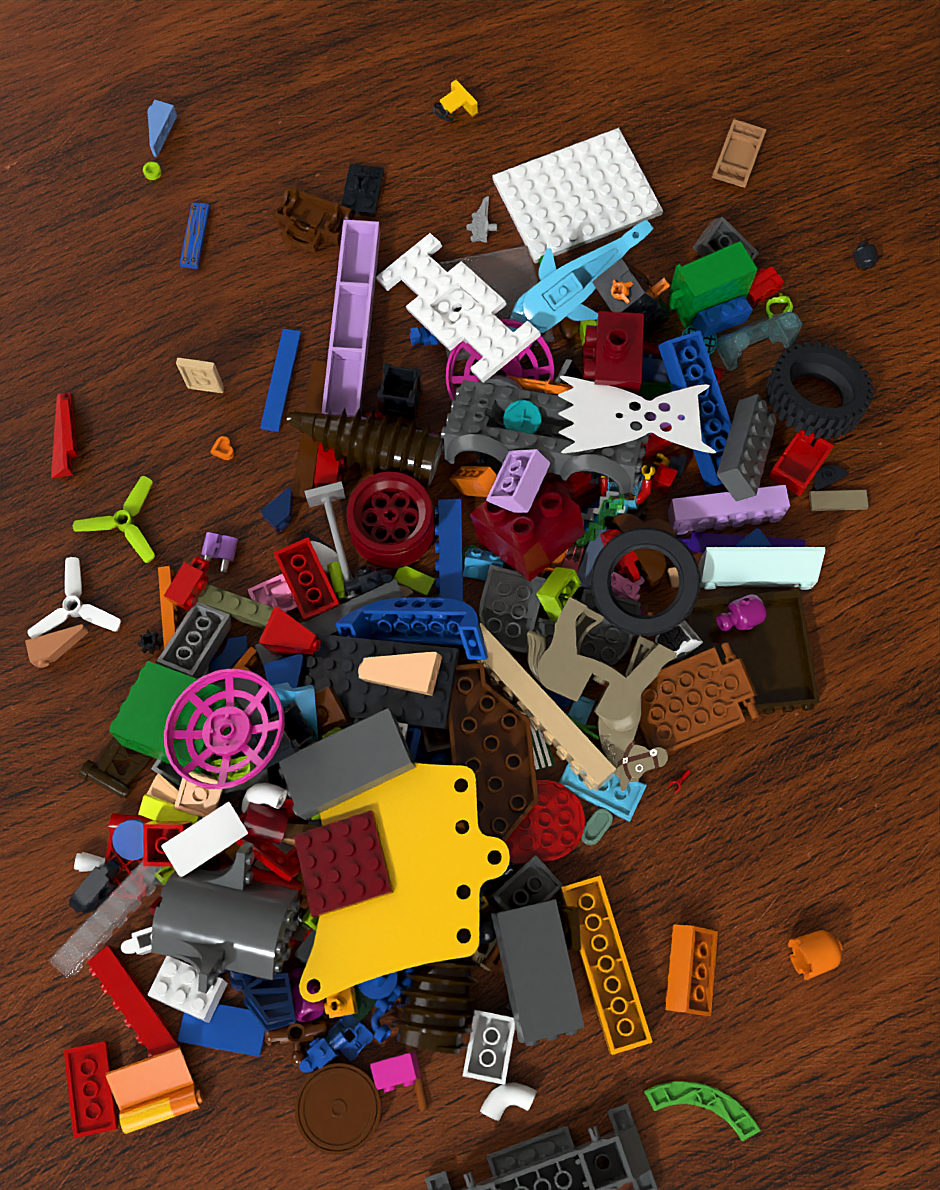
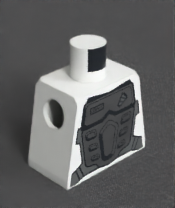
[655,620,703,661]

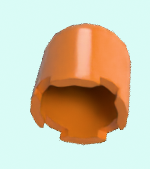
[788,930,843,980]

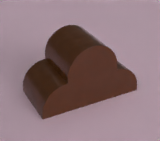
[611,514,676,593]

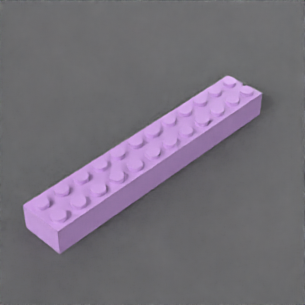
[322,220,381,415]

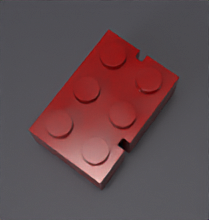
[768,429,834,497]

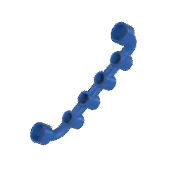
[371,967,415,1043]

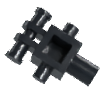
[343,565,392,594]

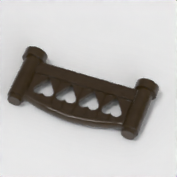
[78,678,153,799]

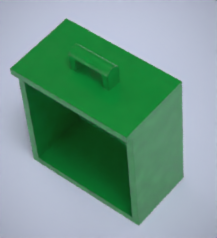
[668,241,757,329]

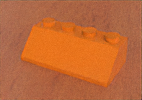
[666,924,718,1017]

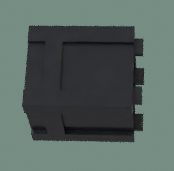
[377,363,423,421]
[247,701,316,771]

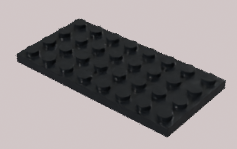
[299,634,459,730]

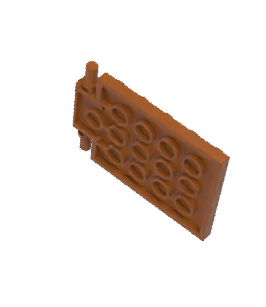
[639,642,759,754]

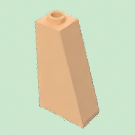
[358,652,442,696]

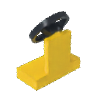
[432,80,478,121]

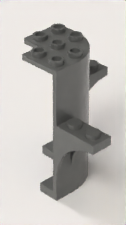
[151,842,300,993]

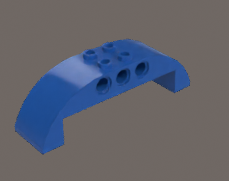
[335,597,488,660]

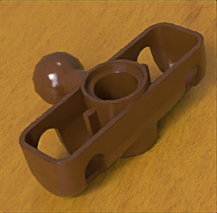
[265,1018,328,1067]

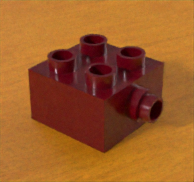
[582,311,644,407]
[470,478,585,582]

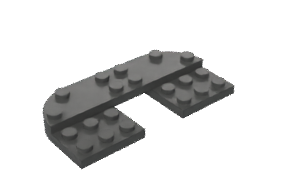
[479,565,641,667]

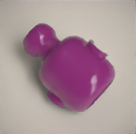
[716,594,767,631]
[289,967,325,1022]

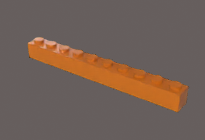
[158,566,178,649]

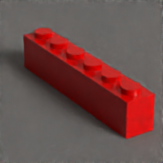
[87,946,184,1058]

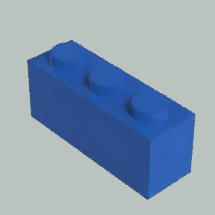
[692,296,753,338]

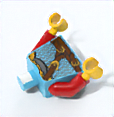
[599,465,655,516]

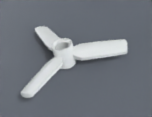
[28,557,121,639]

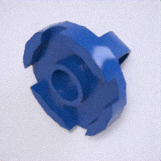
[357,972,398,999]

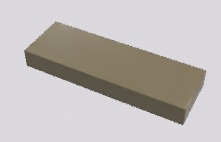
[809,490,868,511]

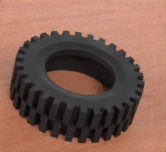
[766,341,874,439]

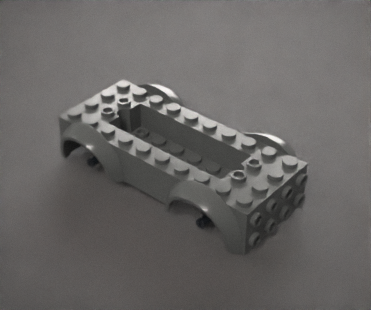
[441,375,651,494]

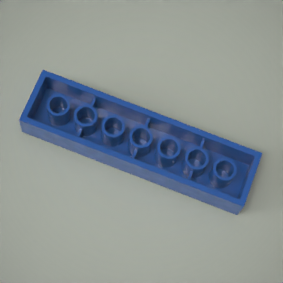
[658,330,732,488]

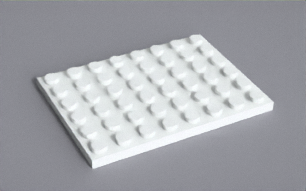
[493,128,663,264]

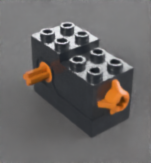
[592,258,672,337]

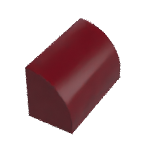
[242,802,289,845]

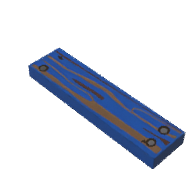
[180,202,210,269]

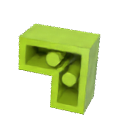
[536,567,581,622]

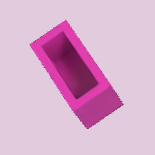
[370,1051,422,1093]

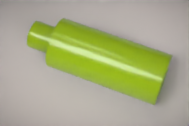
[327,562,346,601]

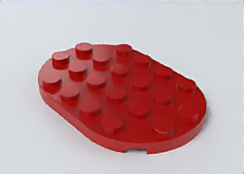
[505,780,585,865]

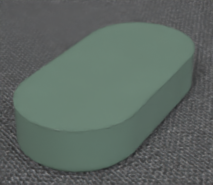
[581,808,613,846]

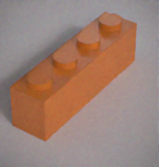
[449,466,497,497]

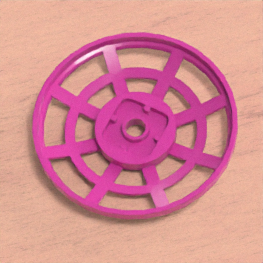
[446,319,555,401]
[164,669,284,789]

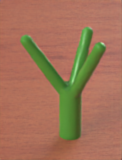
[568,715,599,740]

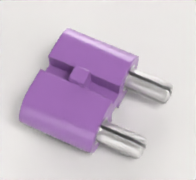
[201,532,238,573]

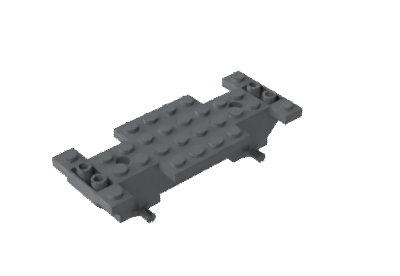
[425,1103,658,1190]

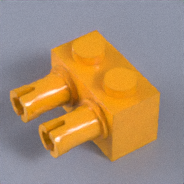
[324,986,358,1018]

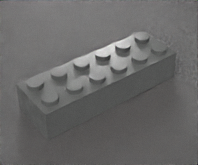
[717,394,776,502]

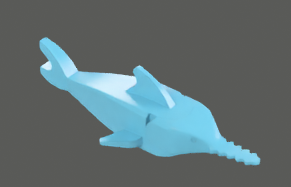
[507,220,653,334]

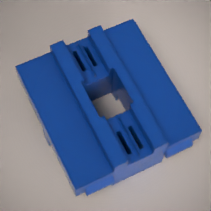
[327,1014,374,1061]

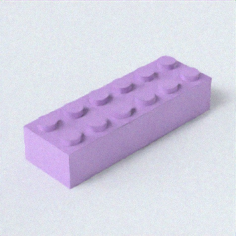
[667,485,790,535]

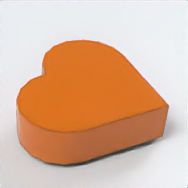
[210,436,234,460]

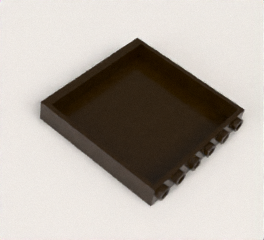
[685,590,820,716]

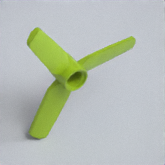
[73,476,155,563]

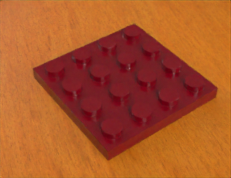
[293,811,393,918]

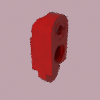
[600,529,640,583]

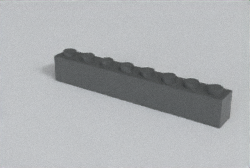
[254,579,404,666]

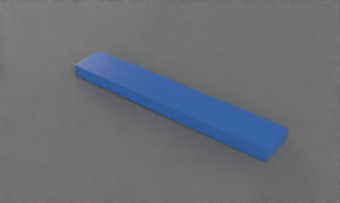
[260,329,301,432]

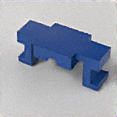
[409,327,440,346]

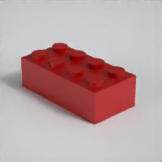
[274,537,340,622]

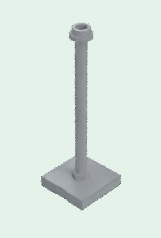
[304,481,360,601]

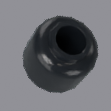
[853,242,879,270]

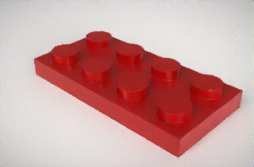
[63,1041,118,1138]

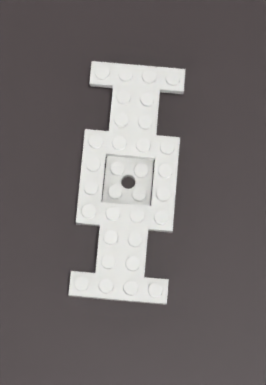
[376,233,541,383]

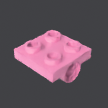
[247,574,298,614]

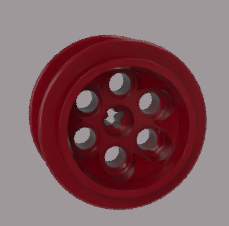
[346,472,435,568]

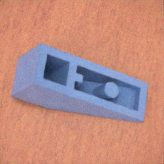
[148,100,177,157]

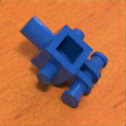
[299,1030,348,1073]

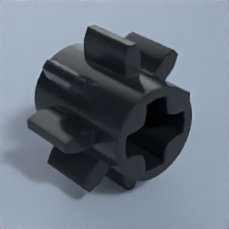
[137,630,163,655]

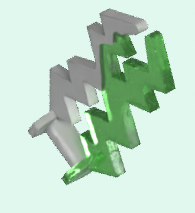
[576,491,624,546]

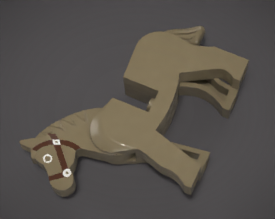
[527,597,677,791]

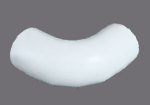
[242,783,287,813]
[480,1082,537,1121]

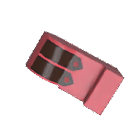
[561,544,584,574]

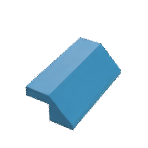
[269,682,318,745]

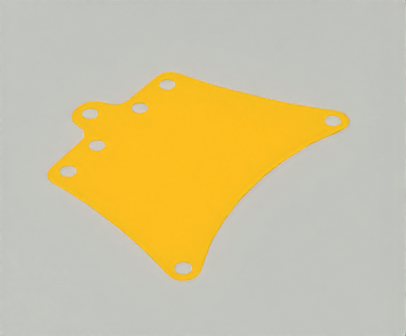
[299,741,510,1002]

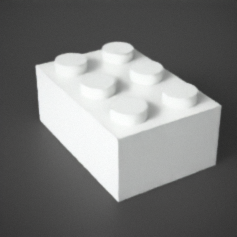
[148,956,228,1023]
[463,1010,515,1085]

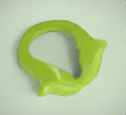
[766,293,793,319]

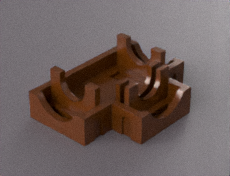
[273,186,352,254]

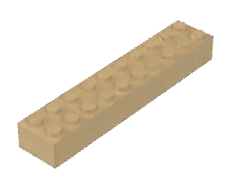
[463,623,616,792]

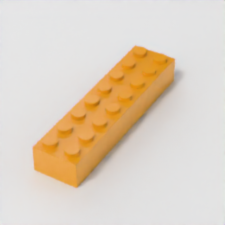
[560,876,652,1055]

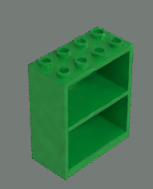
[109,661,242,775]

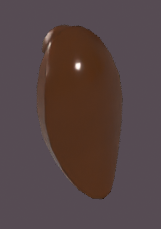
[559,317,580,341]

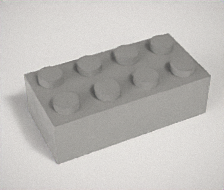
[157,602,232,679]

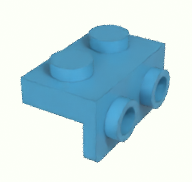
[463,548,504,581]

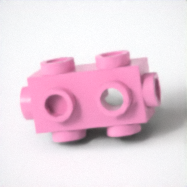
[611,571,645,602]

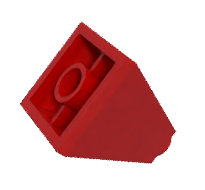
[259,606,321,655]

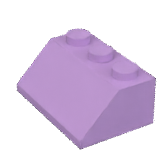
[486,449,550,513]

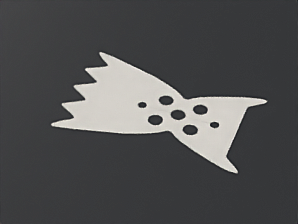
[558,376,716,453]

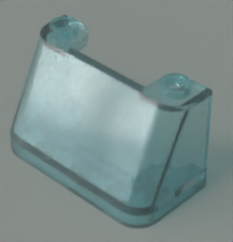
[716,312,803,371]

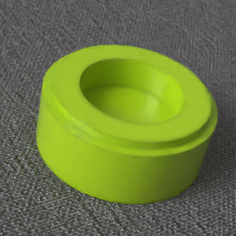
[143,162,161,180]

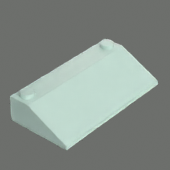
[698,547,825,590]

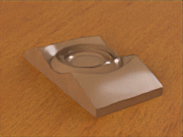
[712,119,767,188]

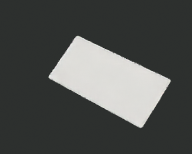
[161,802,248,877]

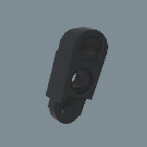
[69,860,120,913]

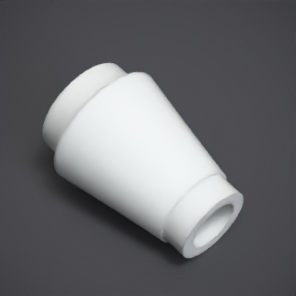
[74,852,105,872]

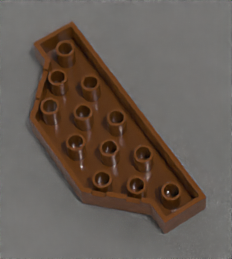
[448,663,538,864]

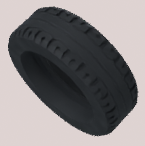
[591,527,701,636]

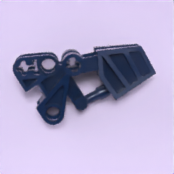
[224,969,297,1031]

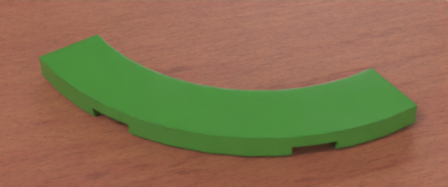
[644,1081,761,1141]

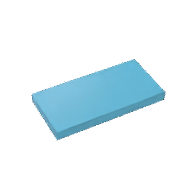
[559,763,647,822]

